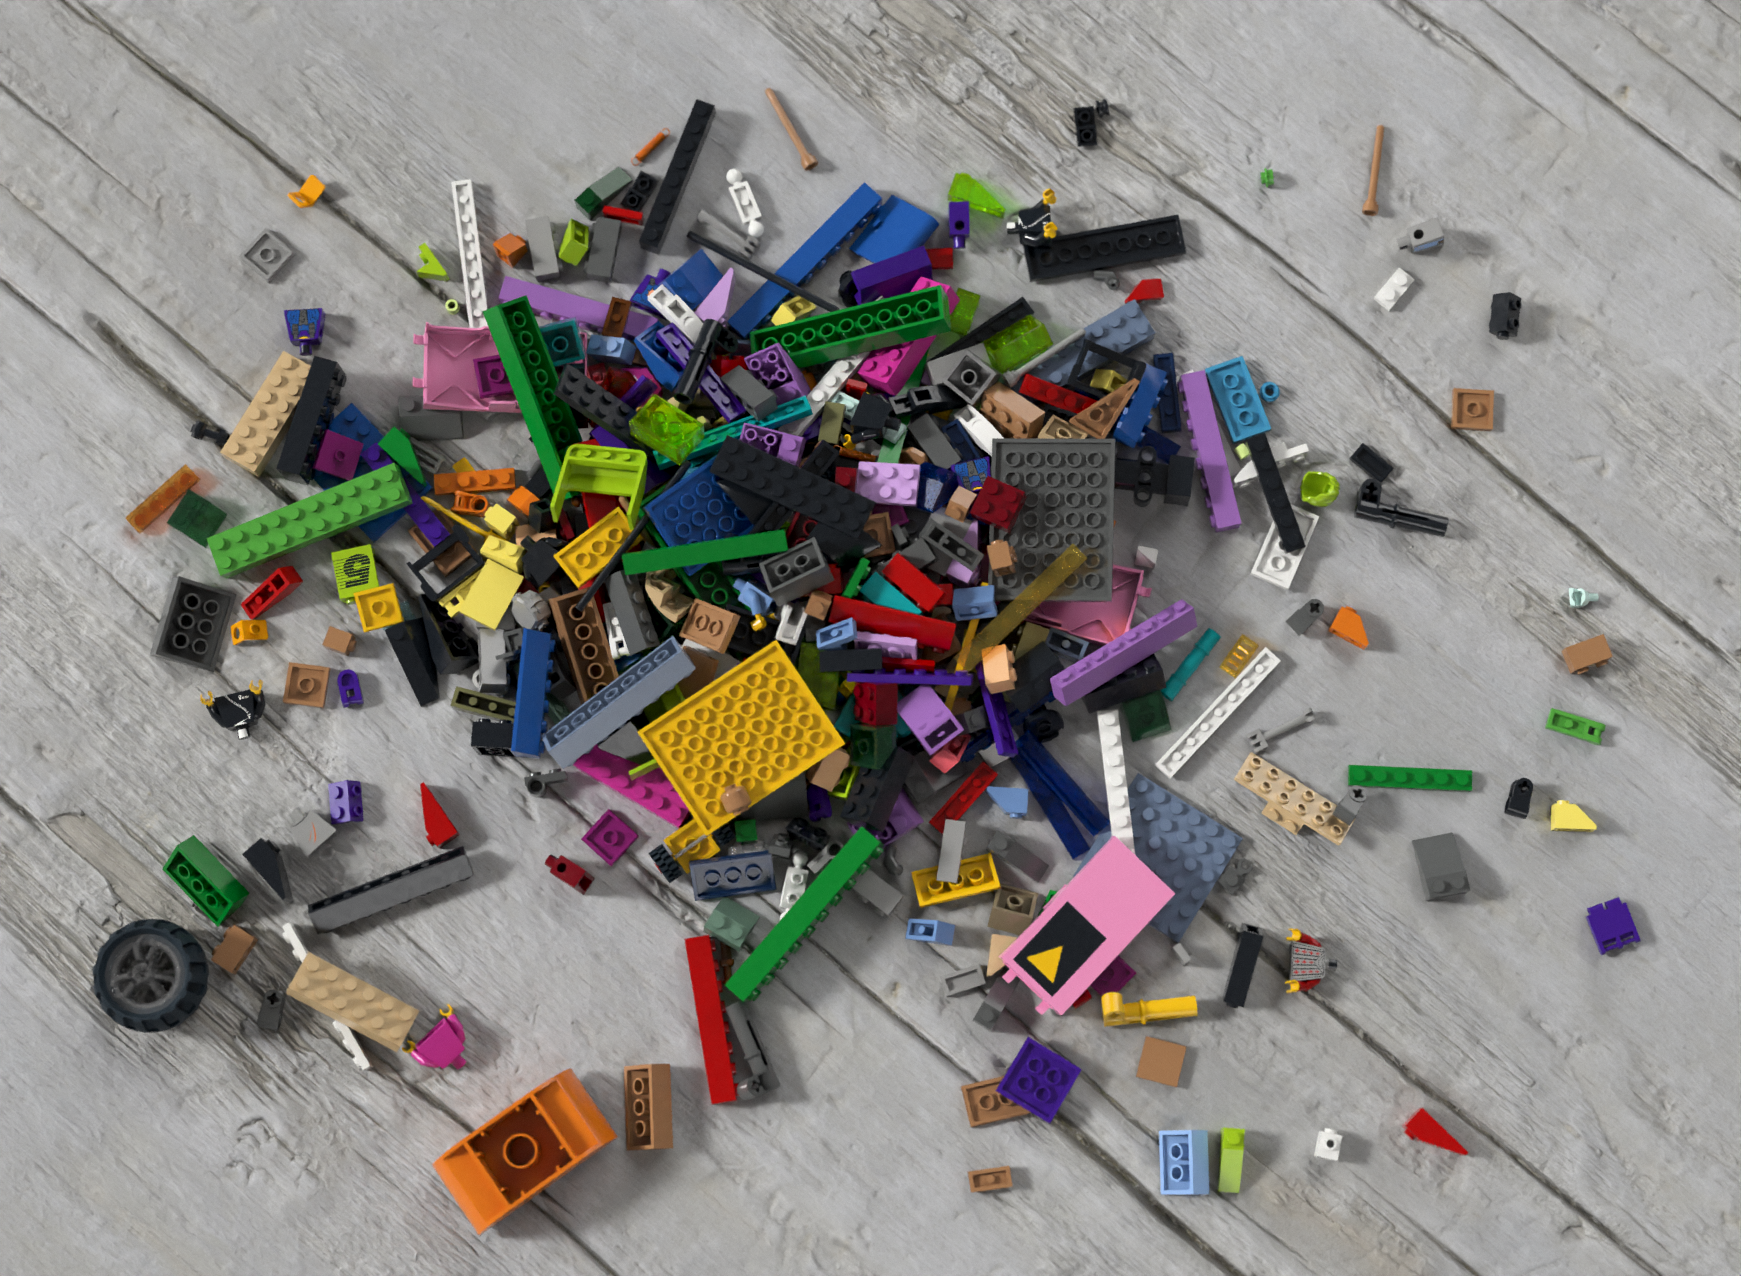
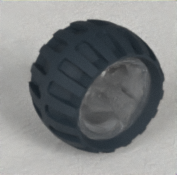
[92,919,209,1033]

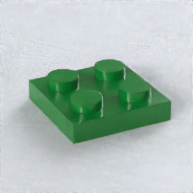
[841,558,871,599]

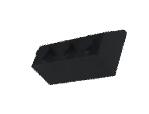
[1003,641,1065,713]

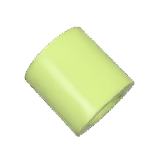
[445,299,459,315]
[1234,443,1250,460]

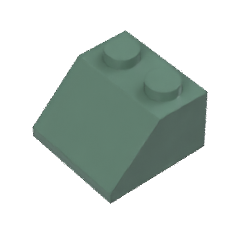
[703,897,760,952]

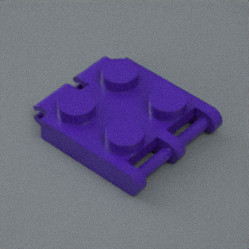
[1586,897,1641,955]

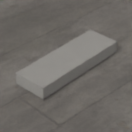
[936,819,967,884]

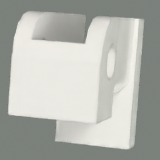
[774,600,807,645]

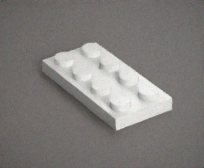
[1250,504,1320,590]

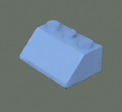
[1159,1130,1210,1195]

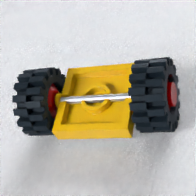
[648,818,735,884]

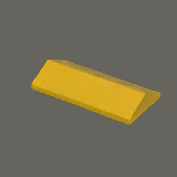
[911,853,1001,908]

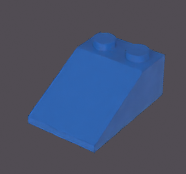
[658,248,723,310]
[634,321,684,392]

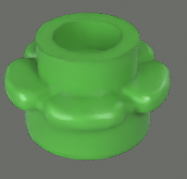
[1261,168,1274,188]

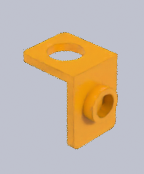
[287,174,326,208]
[231,620,268,645]

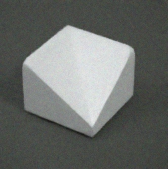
[1134,546,1158,568]

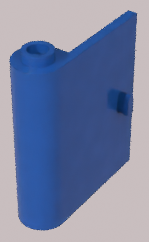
[849,194,939,264]

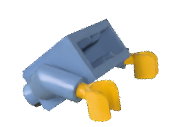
[733,578,779,631]

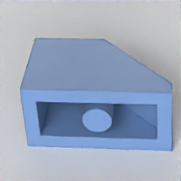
[986,786,1028,819]
[905,918,955,946]

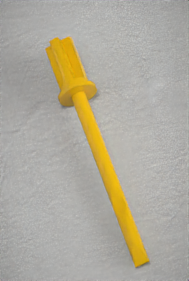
[421,496,511,543]

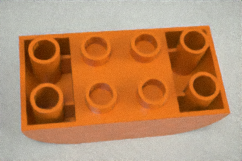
[432,1068,618,1236]

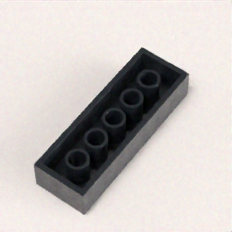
[276,356,347,486]

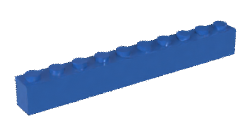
[727,182,882,340]

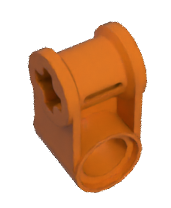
[450,491,491,517]

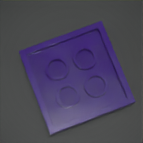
[996,1037,1082,1124]

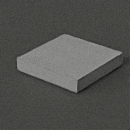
[239,228,296,283]

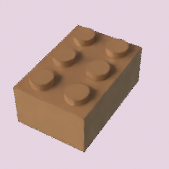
[980,381,1045,439]

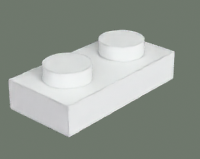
[1374,268,1415,311]

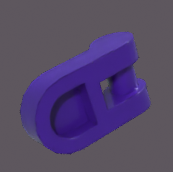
[337,669,364,708]
[807,784,832,822]

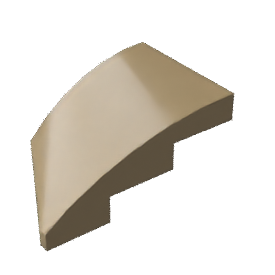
[645,570,694,623]

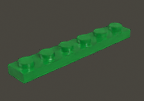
[1348,765,1472,792]

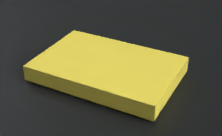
[459,559,524,631]

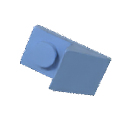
[816,618,858,651]

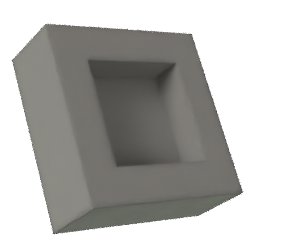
[1171,942,1192,966]

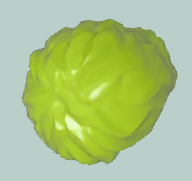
[1300,471,1340,507]

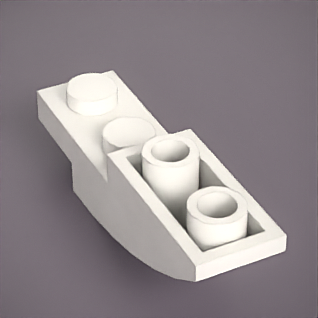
[647,284,703,347]
[948,404,1003,456]
[1232,442,1309,488]

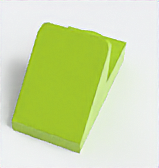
[416,243,450,282]

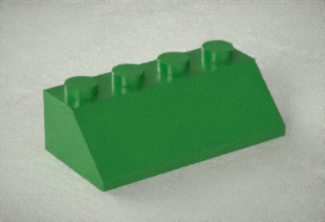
[162,835,250,927]

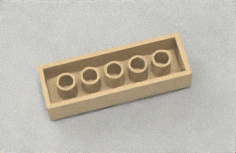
[220,351,311,477]
[286,952,419,1052]

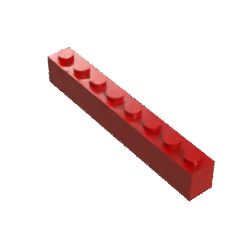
[685,935,739,1105]

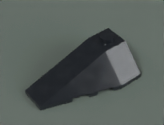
[418,594,479,675]
[385,617,440,707]

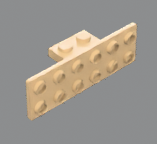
[1234,752,1355,846]

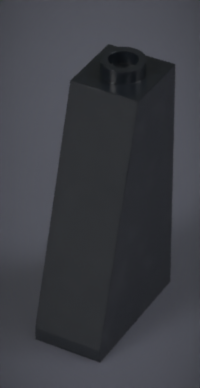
[1223,923,1264,1008]

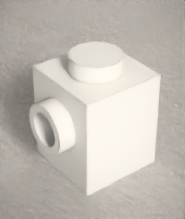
[1314,1128,1342,1161]

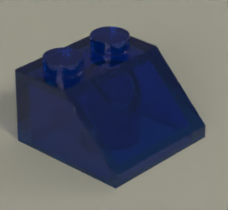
[915,462,958,513]

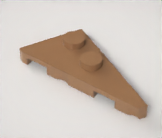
[1069,378,1140,439]

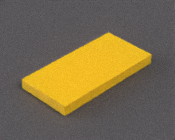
[553,506,644,589]

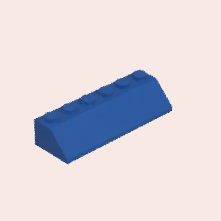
[511,628,555,759]

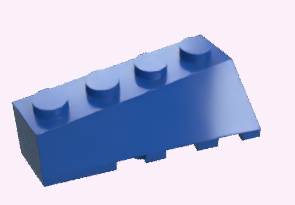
[1112,364,1168,448]

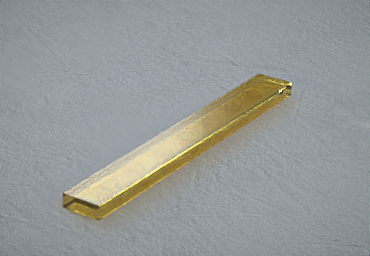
[954,544,1088,673]

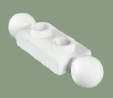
[727,169,764,237]
[779,850,808,920]

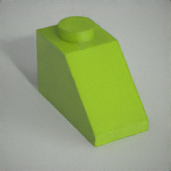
[559,218,589,266]

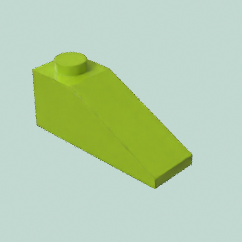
[1218,1127,1245,1193]

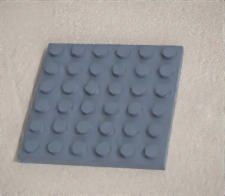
[1073,773,1243,943]

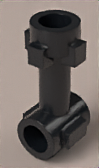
[190,421,230,446]

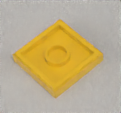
[353,583,404,633]

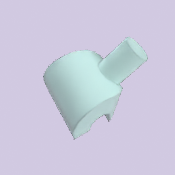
[1569,588,1599,608]

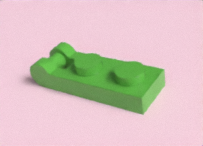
[1545,708,1606,746]

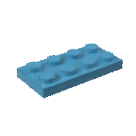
[1205,356,1271,444]

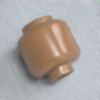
[720,783,751,816]

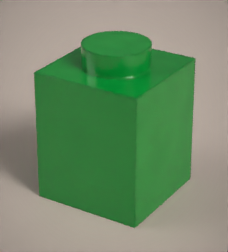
[735,819,758,845]

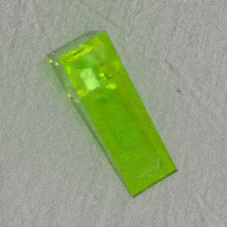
[948,173,1006,219]

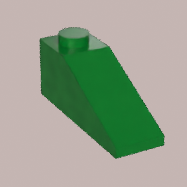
[378,427,427,487]

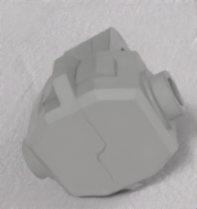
[511,586,562,631]

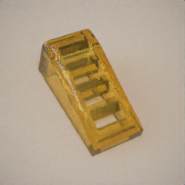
[1219,633,1259,679]

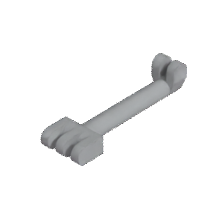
[696,209,761,260]
[1246,708,1317,753]

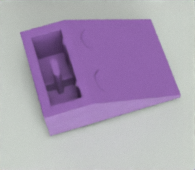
[744,342,811,406]
[739,423,806,467]
[897,684,964,755]
[847,788,924,849]

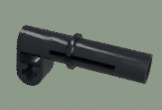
[674,319,738,405]
[1354,479,1448,537]
[722,533,784,577]

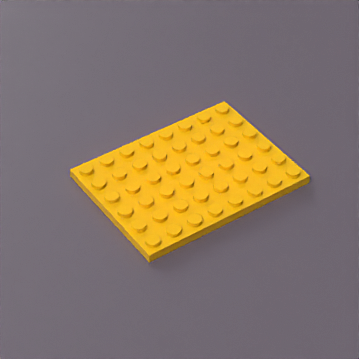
[637,640,845,836]

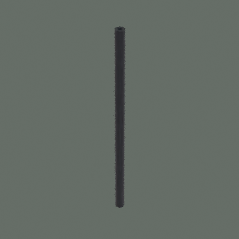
[687,231,839,312]
[575,460,692,612]

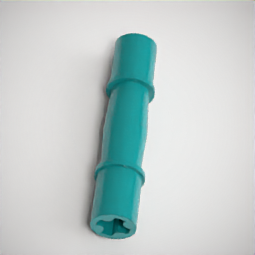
[1159,628,1221,701]

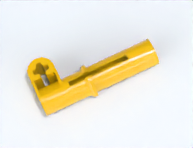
[1101,992,1198,1027]

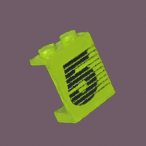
[331,544,379,605]

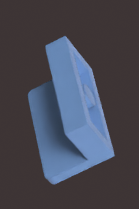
[952,585,997,621]

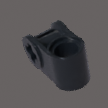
[1504,778,1533,819]

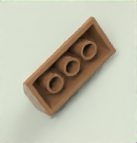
[624,1064,673,1151]

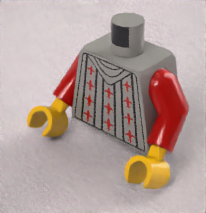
[1285,928,1337,993]

